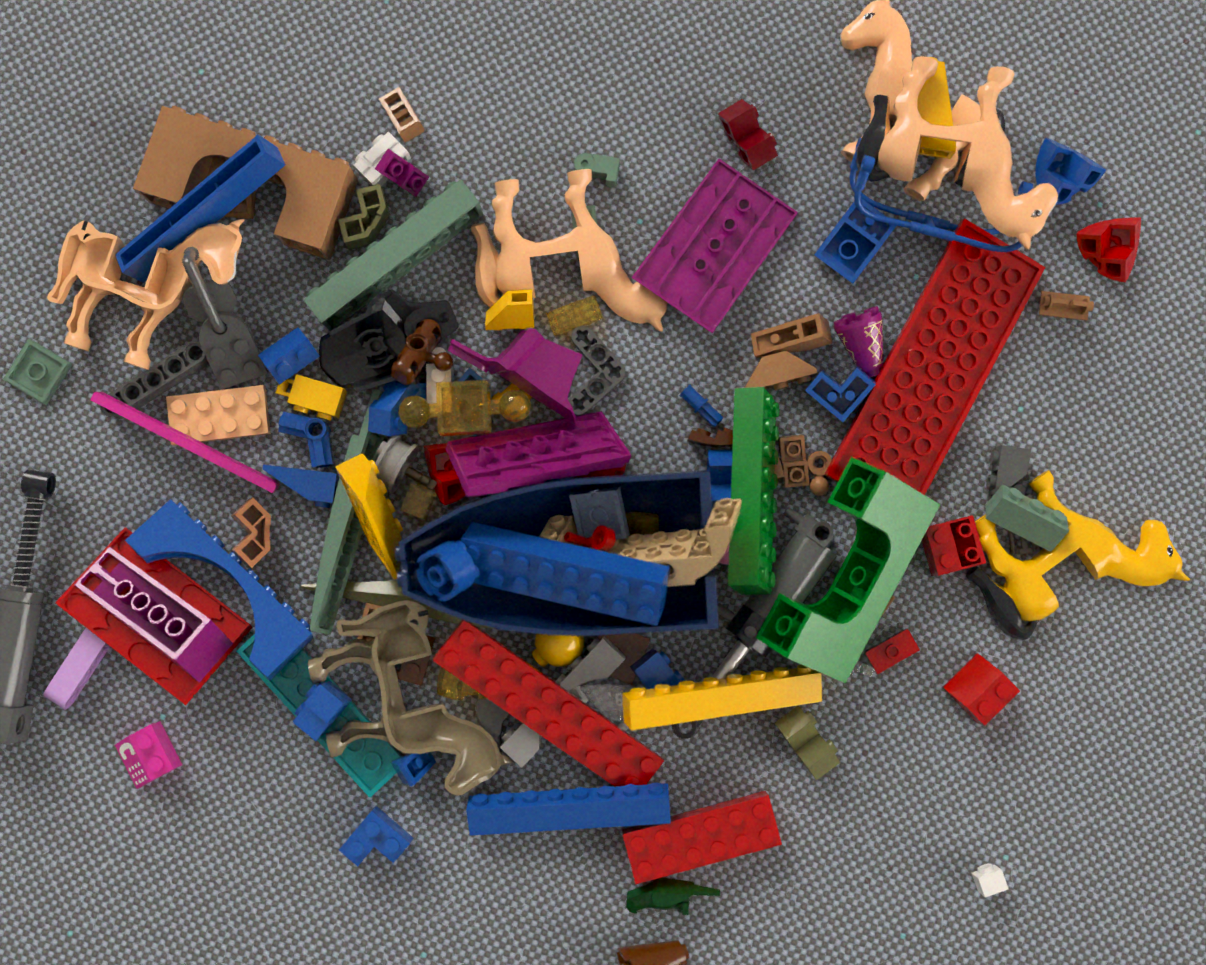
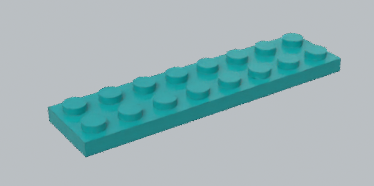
[236,634,403,798]

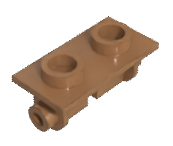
[1039,291,1094,321]

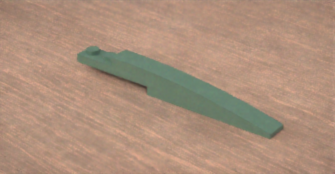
[310,389,385,635]

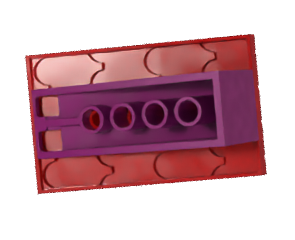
[55,527,253,706]

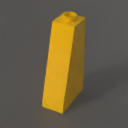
[917,57,957,159]

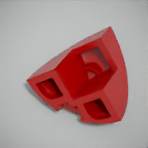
[1076,217,1141,282]
[424,443,466,506]

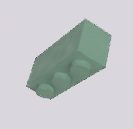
[986,484,1069,552]

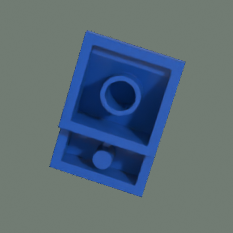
[814,198,896,284]

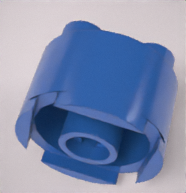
[416,541,479,601]

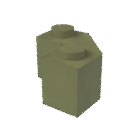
[338,184,390,250]
[775,706,840,780]

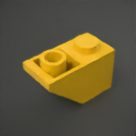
[485,289,534,331]

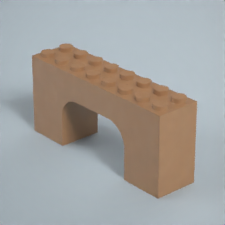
[133,106,358,261]

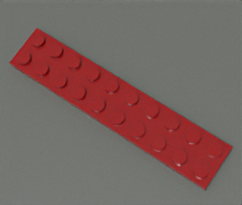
[433,619,664,787]

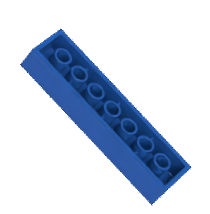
[461,522,670,626]

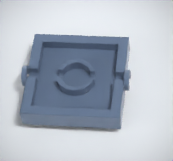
[569,487,630,539]

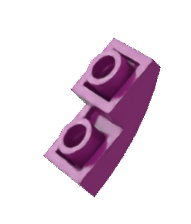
[375,149,429,196]

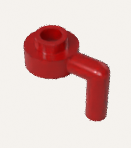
[564,525,616,552]

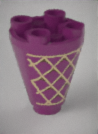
[833,306,884,377]

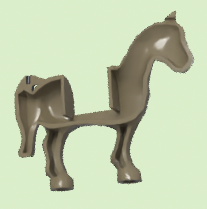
[308,600,513,796]

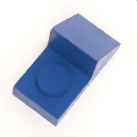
[391,752,436,787]

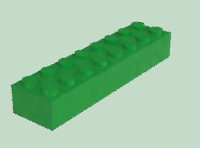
[728,387,780,595]

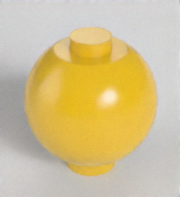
[532,634,584,667]

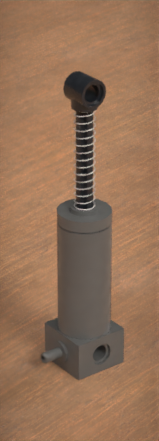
[0,469,56,745]

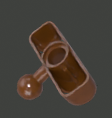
[391,319,454,384]

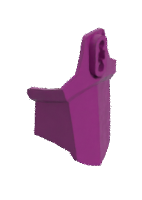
[447,328,583,424]

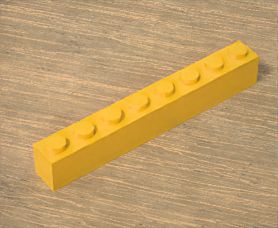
[622,664,822,730]

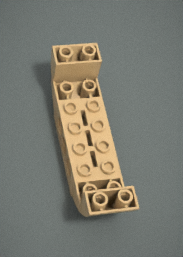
[539,498,742,586]

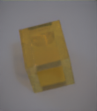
[400,482,436,520]

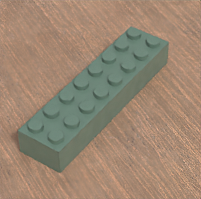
[304,179,483,331]

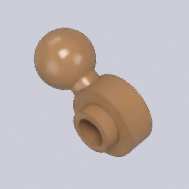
[807,451,832,496]

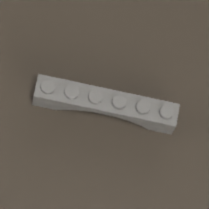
[500,636,626,768]

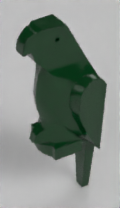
[626,877,720,915]

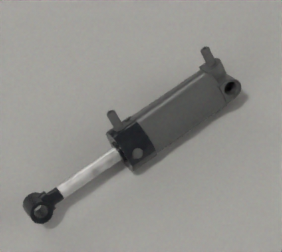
[672,507,837,739]

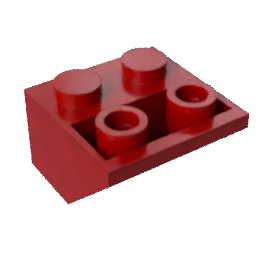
[922,515,986,576]

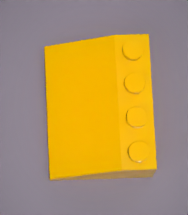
[335,453,403,580]

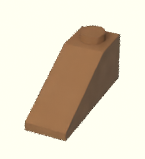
[751,313,833,358]

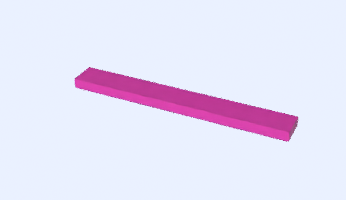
[90,392,280,493]

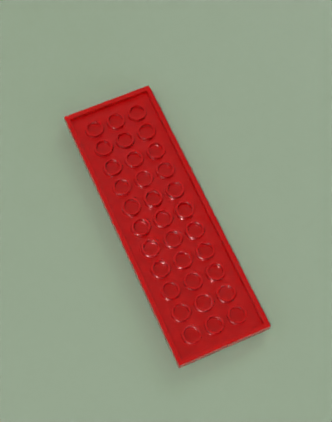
[824,218,1046,495]

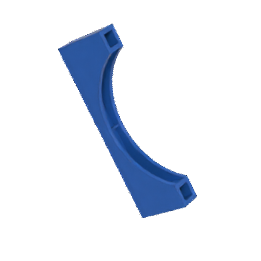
[125,499,313,681]

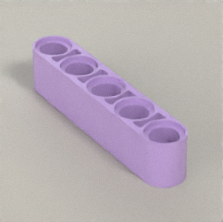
[43,628,110,710]

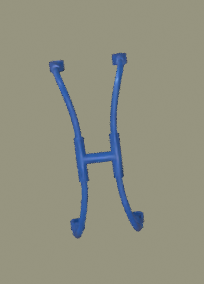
[849,137,1033,252]

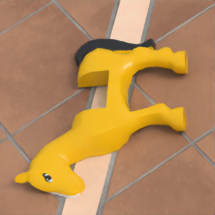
[966,470,1190,640]

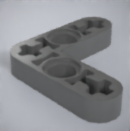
[568,325,626,416]

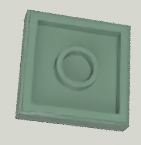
[2,338,73,405]

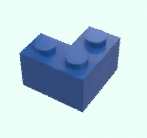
[805,367,876,422]
[293,681,352,741]
[339,806,414,866]

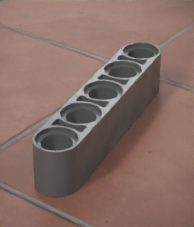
[100,342,209,419]

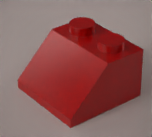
[942,653,1020,726]

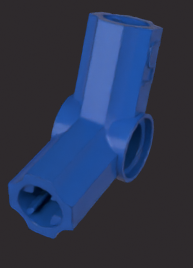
[278,411,334,468]

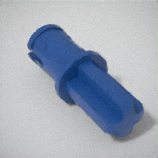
[679,384,723,427]

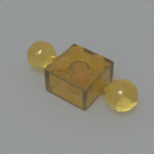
[398,380,531,436]

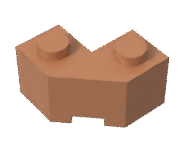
[230,497,271,568]

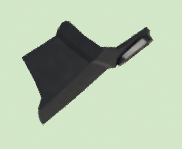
[319,289,459,393]

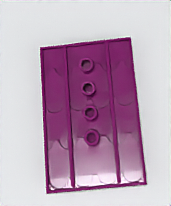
[631,159,798,333]
[446,411,632,497]

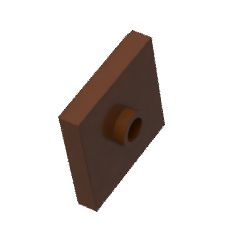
[598,633,650,685]

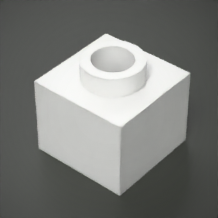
[971,864,1009,897]

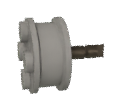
[375,435,437,493]

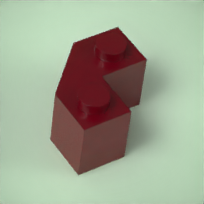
[717,99,778,171]

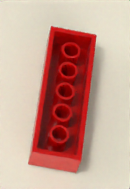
[622,791,782,884]

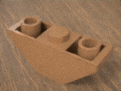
[744,351,818,391]

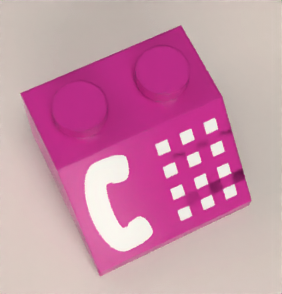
[115,721,182,789]

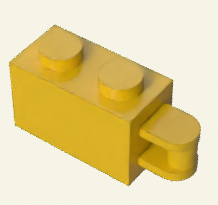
[275,374,348,421]

